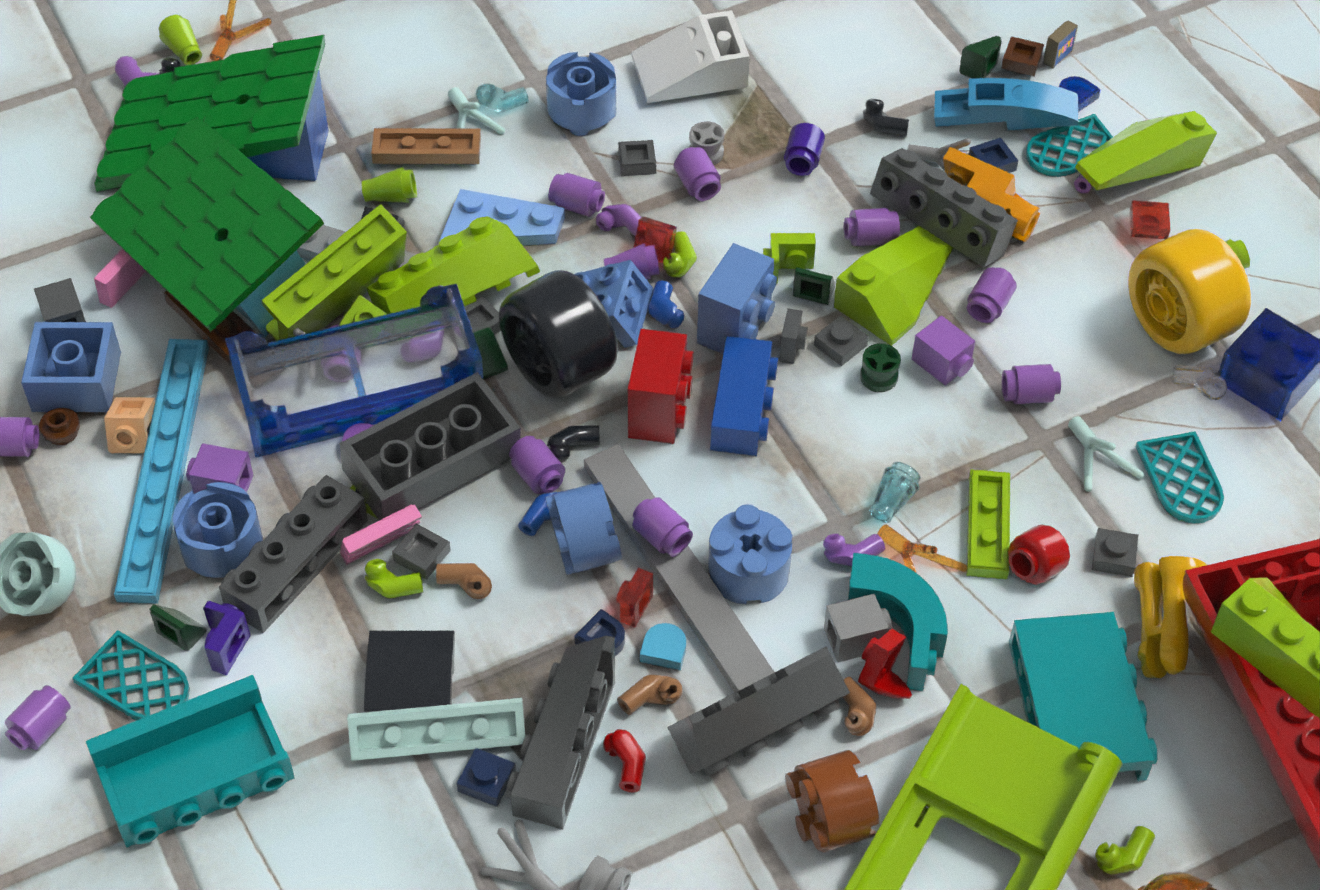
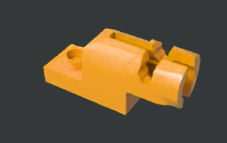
[943,147,1040,242]

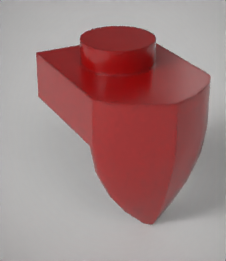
[858,629,912,699]

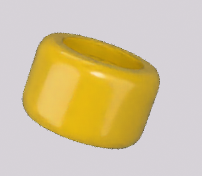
[1128,229,1251,354]

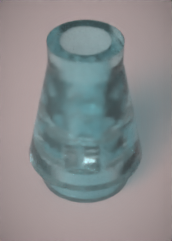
[869,462,921,523]

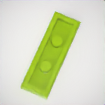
[966,469,1010,579]

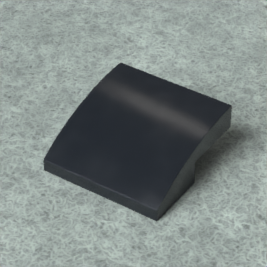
[364,631,455,712]

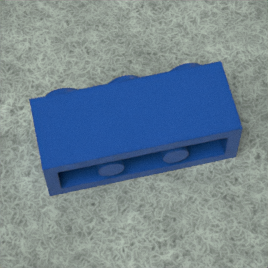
[710,336,778,456]

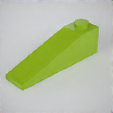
[1075,111,1217,190]
[834,226,953,346]

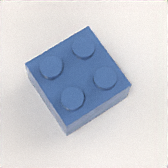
[697,243,777,354]
[21,322,121,412]

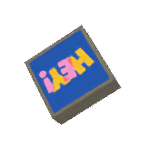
[1043,20,1078,68]

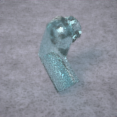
[475,83,529,113]

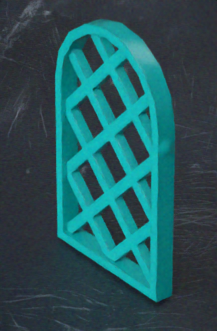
[1026,114,1113,177]
[1135,431,1224,523]
[72,630,190,720]

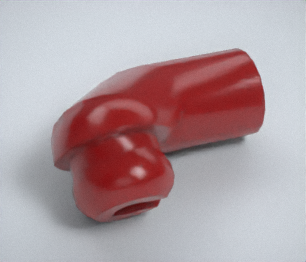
[603,729,646,792]

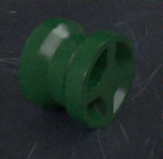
[860,343,901,392]

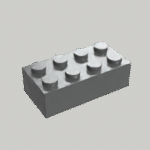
[340,372,521,520]

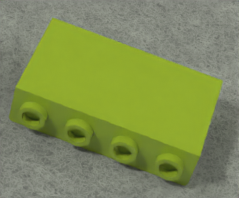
[262,204,407,350]

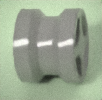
[689,121,725,165]
[579,856,632,890]

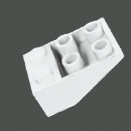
[632,10,749,103]

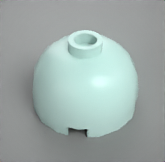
[0,532,76,616]

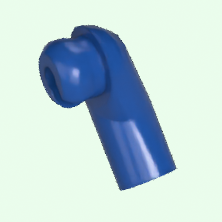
[648,280,685,329]
[518,491,563,536]

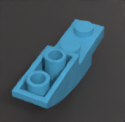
[934,78,1079,130]

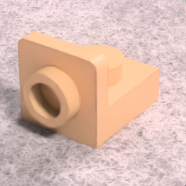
[104,397,155,454]

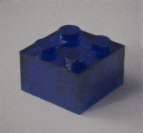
[1215,308,1320,421]

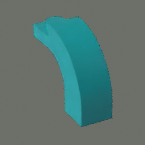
[848,553,948,691]

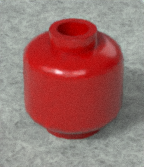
[1008,524,1070,585]

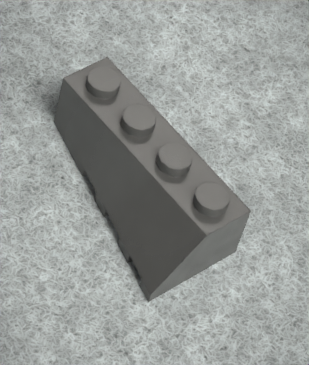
[506,635,615,829]
[667,646,850,776]

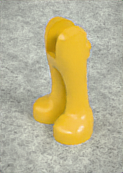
[1134,556,1207,678]

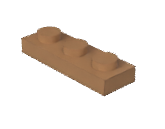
[371,128,481,164]

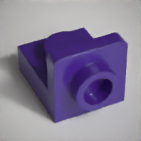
[203,601,251,675]

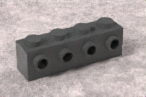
[870,148,1018,267]
[219,475,368,633]

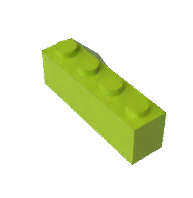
[366,216,540,336]
[1211,578,1320,719]

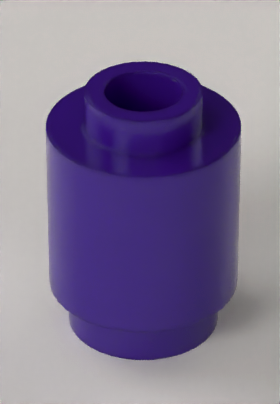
[784,123,825,176]

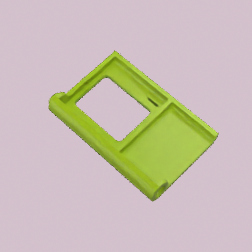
[844,684,1122,890]

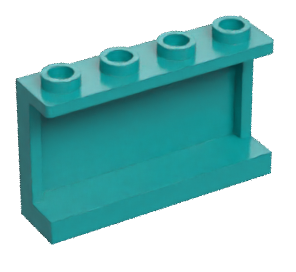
[1009,612,1158,781]
[85,674,295,848]

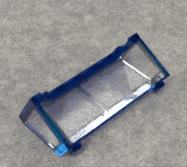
[225,283,483,458]

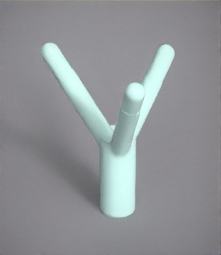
[448,87,505,134]
[1068,416,1144,492]

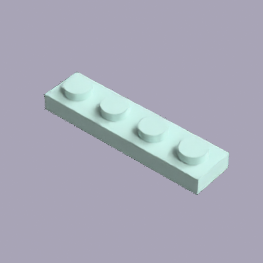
[347,698,525,761]

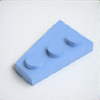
[439,189,565,246]

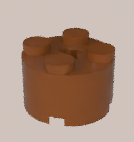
[785,750,879,853]

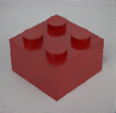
[628,329,694,444]

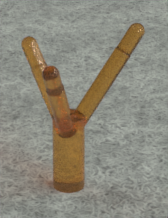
[210,0,272,61]
[877,524,967,572]

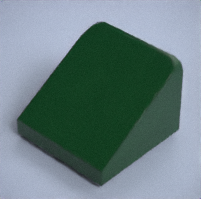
[959,36,1002,79]
[793,267,835,305]
[456,327,508,380]
[149,604,207,651]

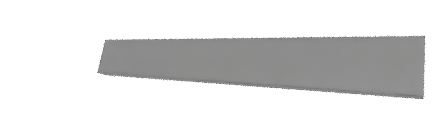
[584,444,775,693]

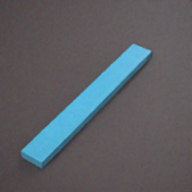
[114,339,209,604]

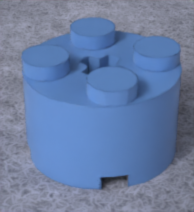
[546,52,616,136]
[172,482,263,578]
[545,482,623,575]
[708,504,792,604]

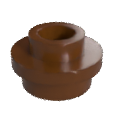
[39,408,80,445]

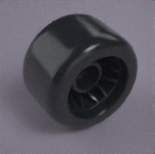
[499,270,618,398]

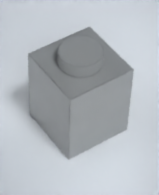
[824,594,892,663]

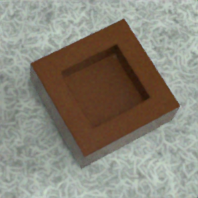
[1001,36,1044,76]

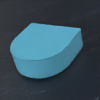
[640,623,686,671]

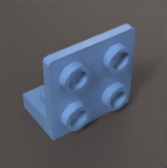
[575,260,653,348]

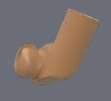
[436,563,492,599]
[617,675,683,715]
[842,676,877,736]

